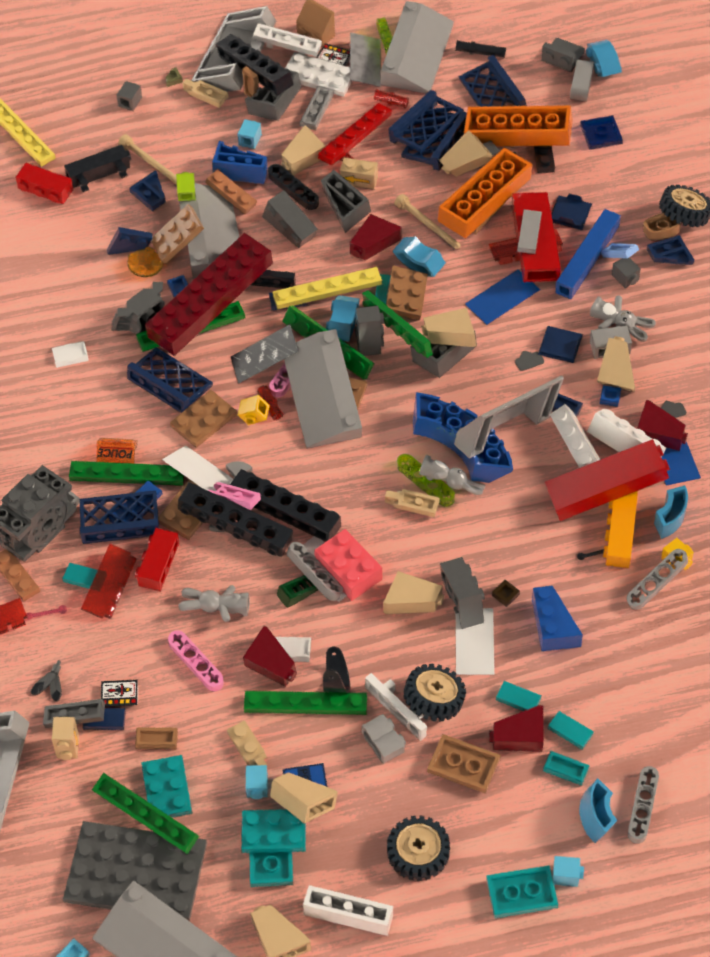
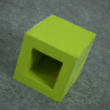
[176,172,196,201]

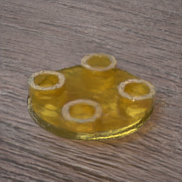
[127,247,163,277]

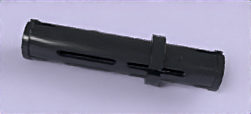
[455,40,506,58]

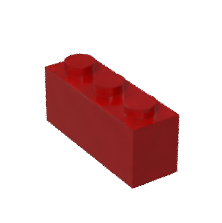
[16,163,73,204]
[135,528,180,592]

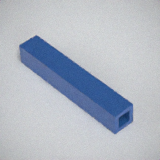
[555,209,621,300]

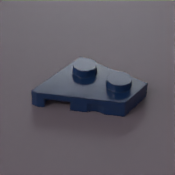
[130,170,166,212]
[107,227,153,255]
[646,235,694,265]

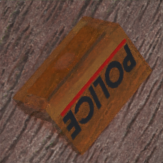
[96,438,138,464]

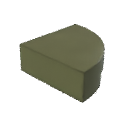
[166,67,183,87]

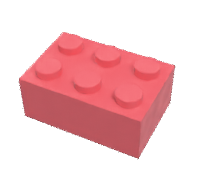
[314,529,382,601]

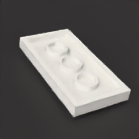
[285,52,353,97]

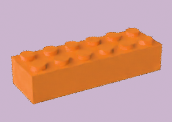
[464,105,573,146]
[438,147,532,239]

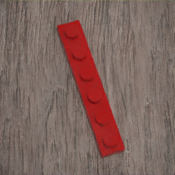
[318,103,392,166]

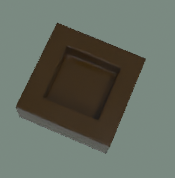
[492,580,520,607]

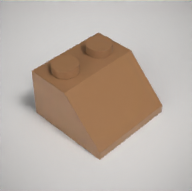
[296,0,335,47]

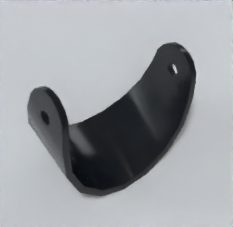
[323,646,350,693]

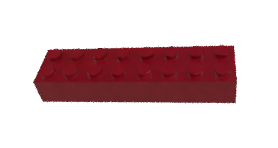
[145,233,273,356]

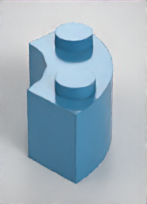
[586,40,622,77]
[392,236,446,277]
[326,295,360,342]
[654,485,688,539]
[579,778,617,843]

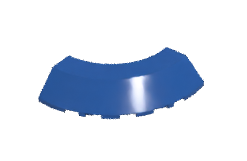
[413,392,513,483]

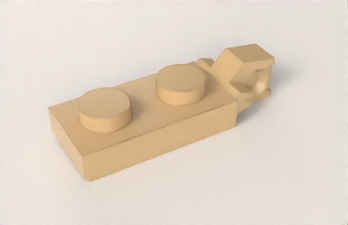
[182,79,229,108]
[385,489,440,518]
[227,720,267,766]

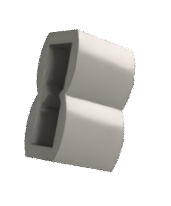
[361,714,406,764]

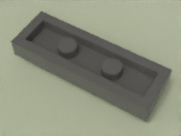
[43,699,105,728]

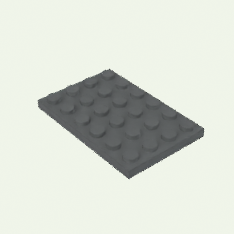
[63,821,207,922]

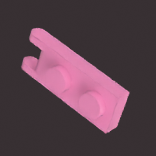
[208,482,261,510]

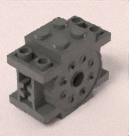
[0,465,77,562]

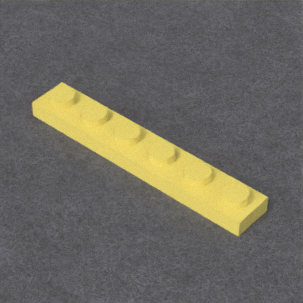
[0,98,56,167]
[273,267,382,309]

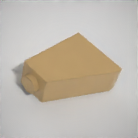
[281,125,326,176]
[439,130,494,177]
[421,308,476,347]
[597,336,635,392]
[383,571,445,614]
[270,772,338,824]
[251,905,311,957]

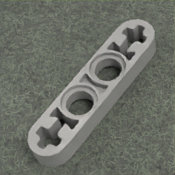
[287,542,343,601]
[627,549,688,610]
[628,766,659,844]

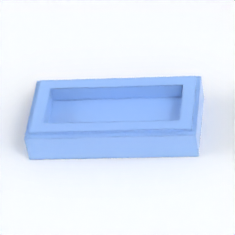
[601,243,639,259]

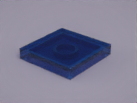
[580,115,623,150]

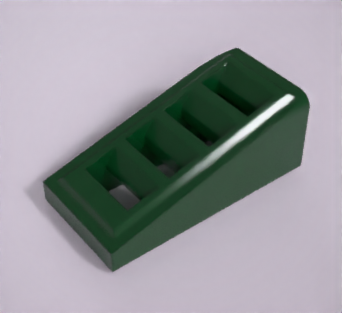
[277,575,318,608]

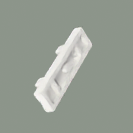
[253,23,322,57]
[365,673,427,741]

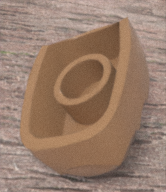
[643,213,681,241]

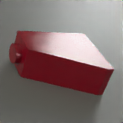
[350,214,402,261]
[637,400,688,451]
[243,626,297,687]
[489,705,544,752]

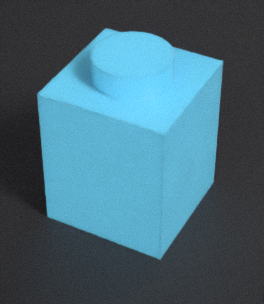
[238,119,262,149]
[246,765,268,799]
[553,856,584,887]

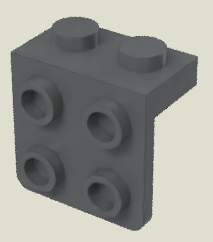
[541,38,585,72]

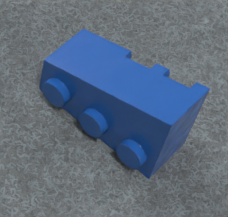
[212,141,267,184]
[532,586,583,652]

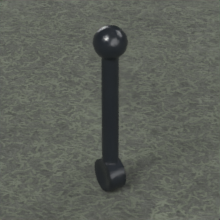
[577,549,604,560]

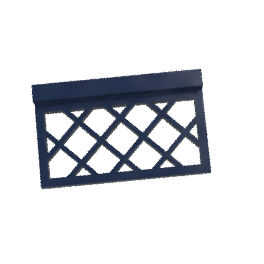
[459,55,526,107]
[388,89,464,153]
[401,111,467,171]
[127,347,213,413]
[80,490,160,544]

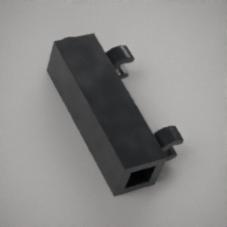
[64,145,131,192]

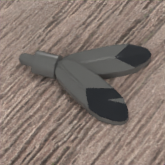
[31,660,62,702]

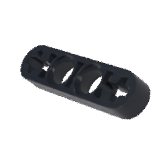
[268,164,319,210]

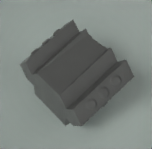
[111,282,164,334]

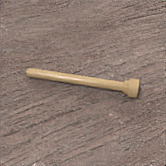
[118,134,177,185]
[394,194,460,249]

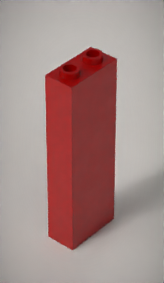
[511,192,561,282]
[545,439,670,521]

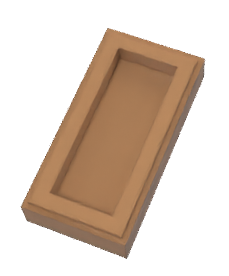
[242,66,259,98]
[135,727,178,749]

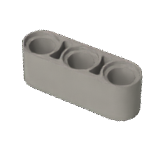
[570,59,594,101]

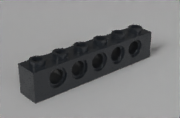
[215,34,294,95]
[230,469,341,542]
[178,482,293,557]

